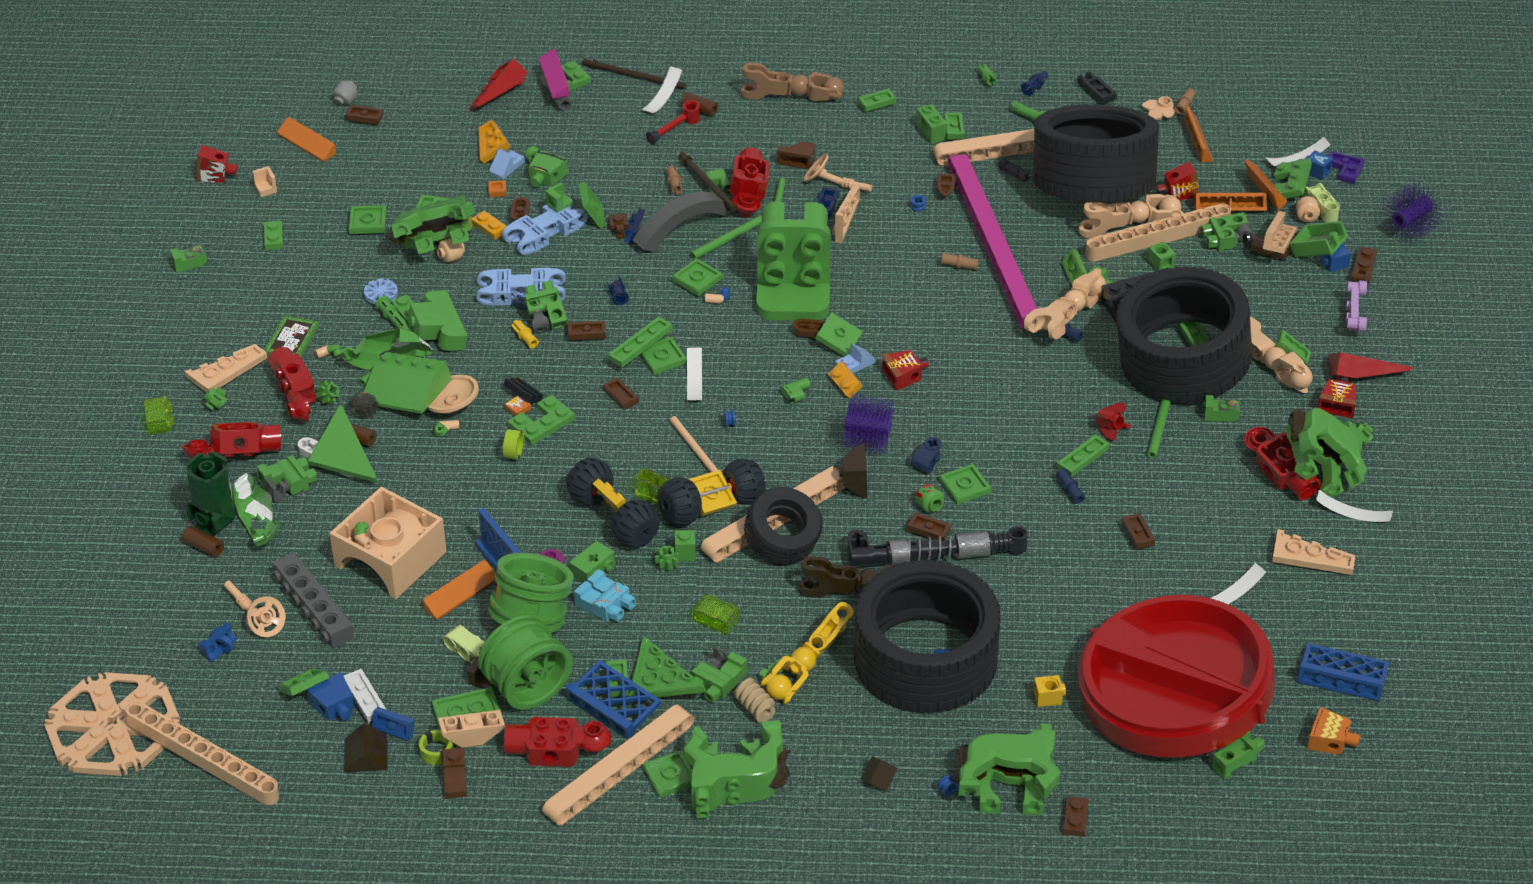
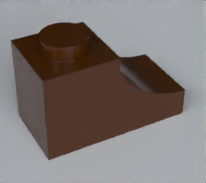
[777,141,816,170]
[443,748,467,799]

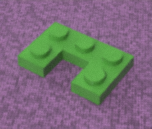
[1274,158,1312,198]
[507,395,576,446]

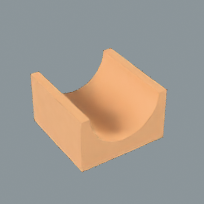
[330,487,447,599]

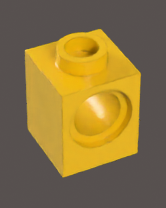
[1033,675,1066,707]

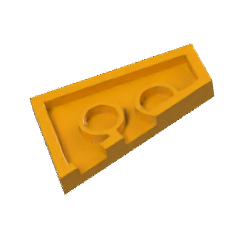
[479,119,511,164]

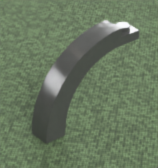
[633,191,732,252]

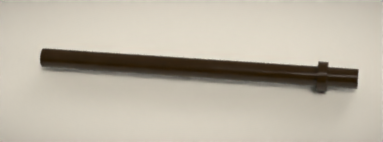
[582,58,686,89]
[679,152,737,211]

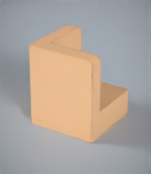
[253,166,277,197]

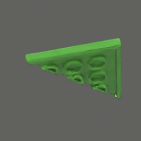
[308,405,377,482]
[629,637,706,697]

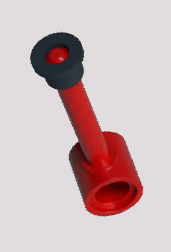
[646,100,700,145]

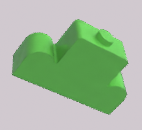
[407,290,468,351]

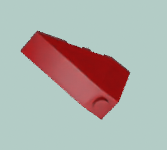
[1328,352,1412,380]

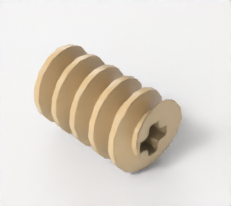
[734,678,775,723]

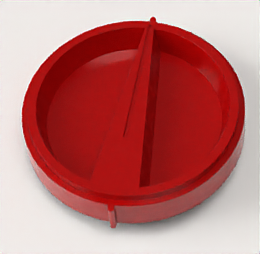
[1078,595,1275,757]

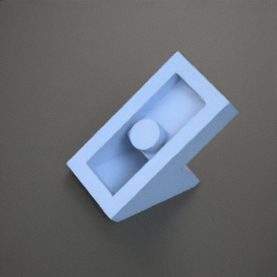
[489,149,525,180]
[835,343,876,373]

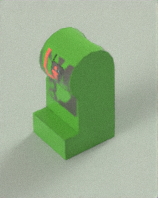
[170,245,208,273]
[1204,395,1240,422]

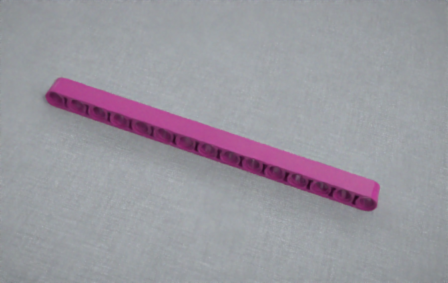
[948,154,1037,329]

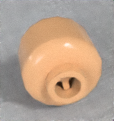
[1296,196,1320,222]
[437,238,465,263]

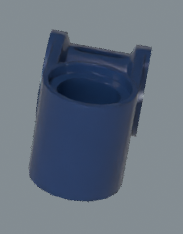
[911,437,942,474]

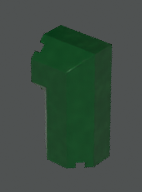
[185,451,236,536]

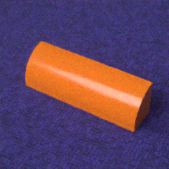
[1193,193,1267,211]

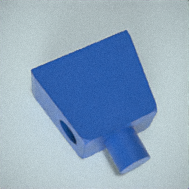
[306,672,354,721]

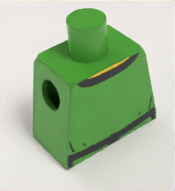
[529,150,568,187]

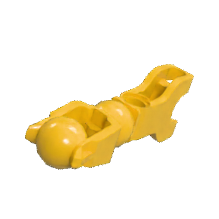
[761,602,854,704]

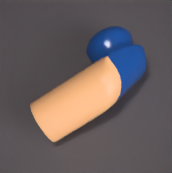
[705,287,731,304]

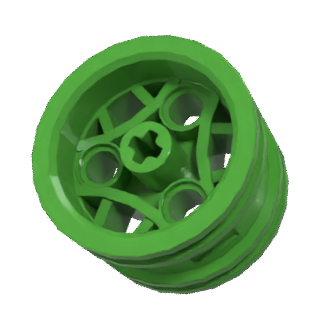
[488,553,574,633]
[478,615,573,710]

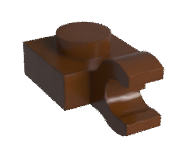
[609,214,628,239]

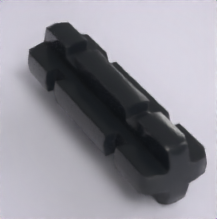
[999,158,1029,181]

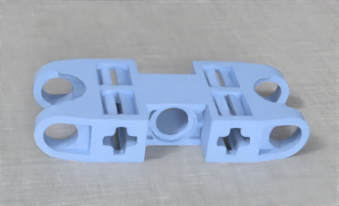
[502,197,589,255]
[476,268,566,305]

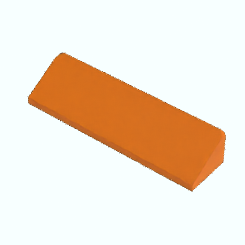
[1184,107,1213,162]
[277,117,336,162]
[1244,159,1287,211]
[423,560,496,620]

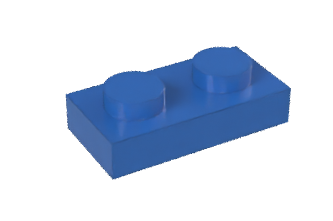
[372,707,415,741]

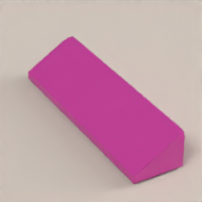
[539,49,569,98]

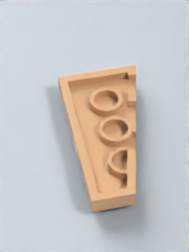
[833,185,860,243]
[185,344,268,392]
[1272,529,1355,575]

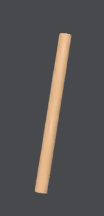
[670,416,718,472]

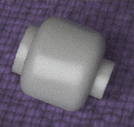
[333,80,358,106]

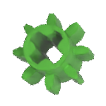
[316,380,339,404]
[203,386,227,410]
[1355,422,1373,446]
[655,546,680,570]

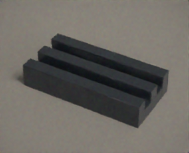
[503,377,543,403]

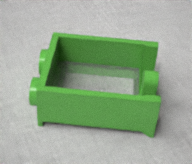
[1290,221,1348,259]

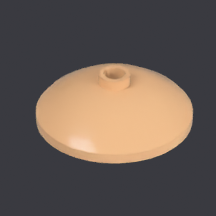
[427,375,479,414]

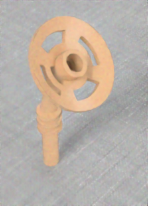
[804,154,872,192]
[224,580,285,637]

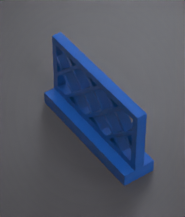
[475,508,521,570]
[1298,643,1389,701]
[565,660,662,740]

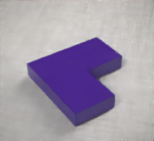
[1329,151,1365,184]

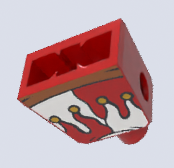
[196,145,238,183]

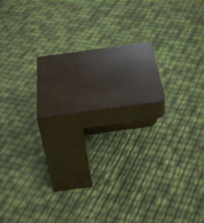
[467,657,494,689]
[862,756,897,791]

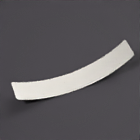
[642,67,682,113]
[1266,137,1330,166]
[687,348,702,400]
[1316,490,1393,522]
[1211,563,1266,604]

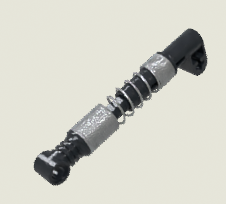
[848,526,1028,567]

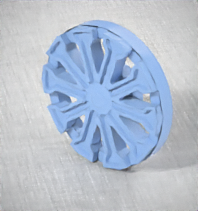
[364,278,398,305]

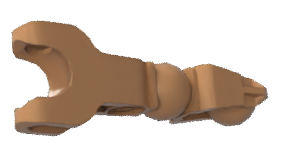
[740,63,844,101]

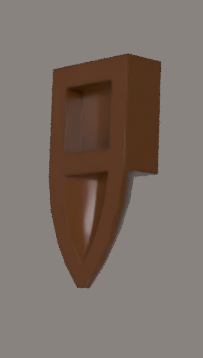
[937,173,955,197]

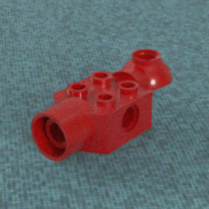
[730,147,769,217]
[268,347,316,422]
[182,422,281,459]
[1244,427,1321,501]
[504,717,612,767]

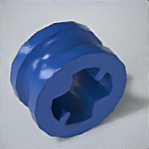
[910,195,926,212]
[724,409,736,427]
[937,775,959,796]

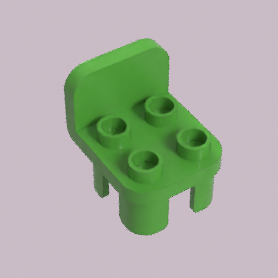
[757,201,831,321]

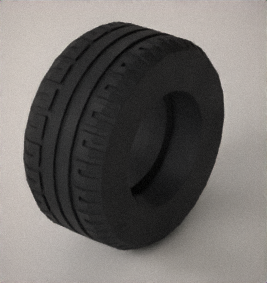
[744,487,823,565]

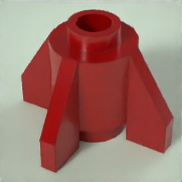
[1095,402,1131,441]

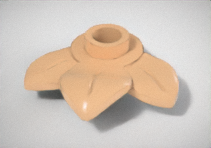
[1142,96,1175,120]

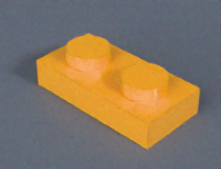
[472,211,507,240]
[828,361,863,398]

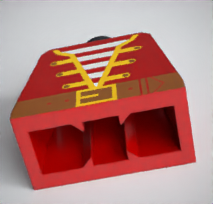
[1156,162,1198,201]
[882,350,929,391]
[1318,377,1356,419]

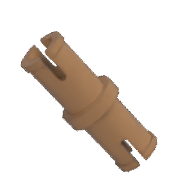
[1174,88,1196,115]
[666,165,683,194]
[941,253,979,270]

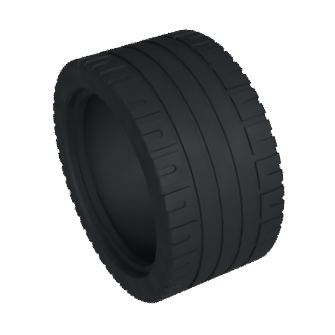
[1033,104,1159,202]
[1116,266,1252,404]
[854,560,1001,713]

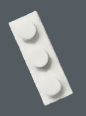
[344,669,386,722]

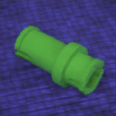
[978,64,997,86]

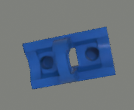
[198,623,237,662]

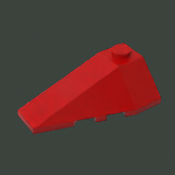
[469,58,528,111]

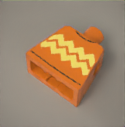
[1307,707,1361,755]

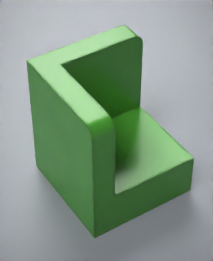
[545,182,573,213]

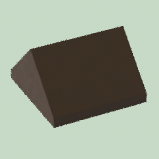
[345,723,388,773]

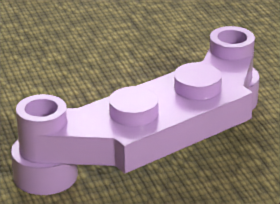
[1346,281,1367,332]

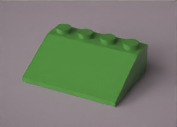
[360,352,452,414]

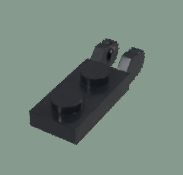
[1077,71,1117,104]

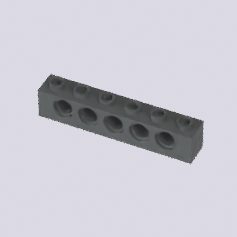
[272,553,354,649]

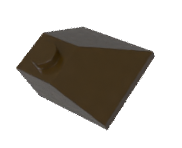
[839,443,867,498]

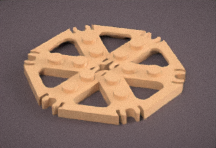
[44,672,181,776]

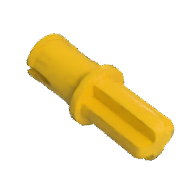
[511,320,539,349]

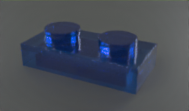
[817,187,840,217]
[625,208,645,244]

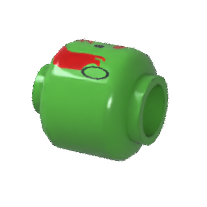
[915,484,944,513]

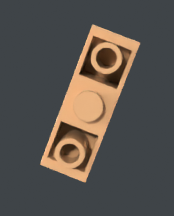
[438,710,505,748]

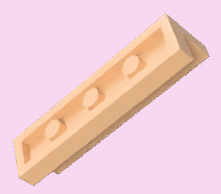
[1263,211,1297,254]

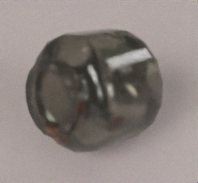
[349,391,379,418]

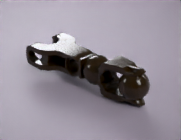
[798,556,893,598]

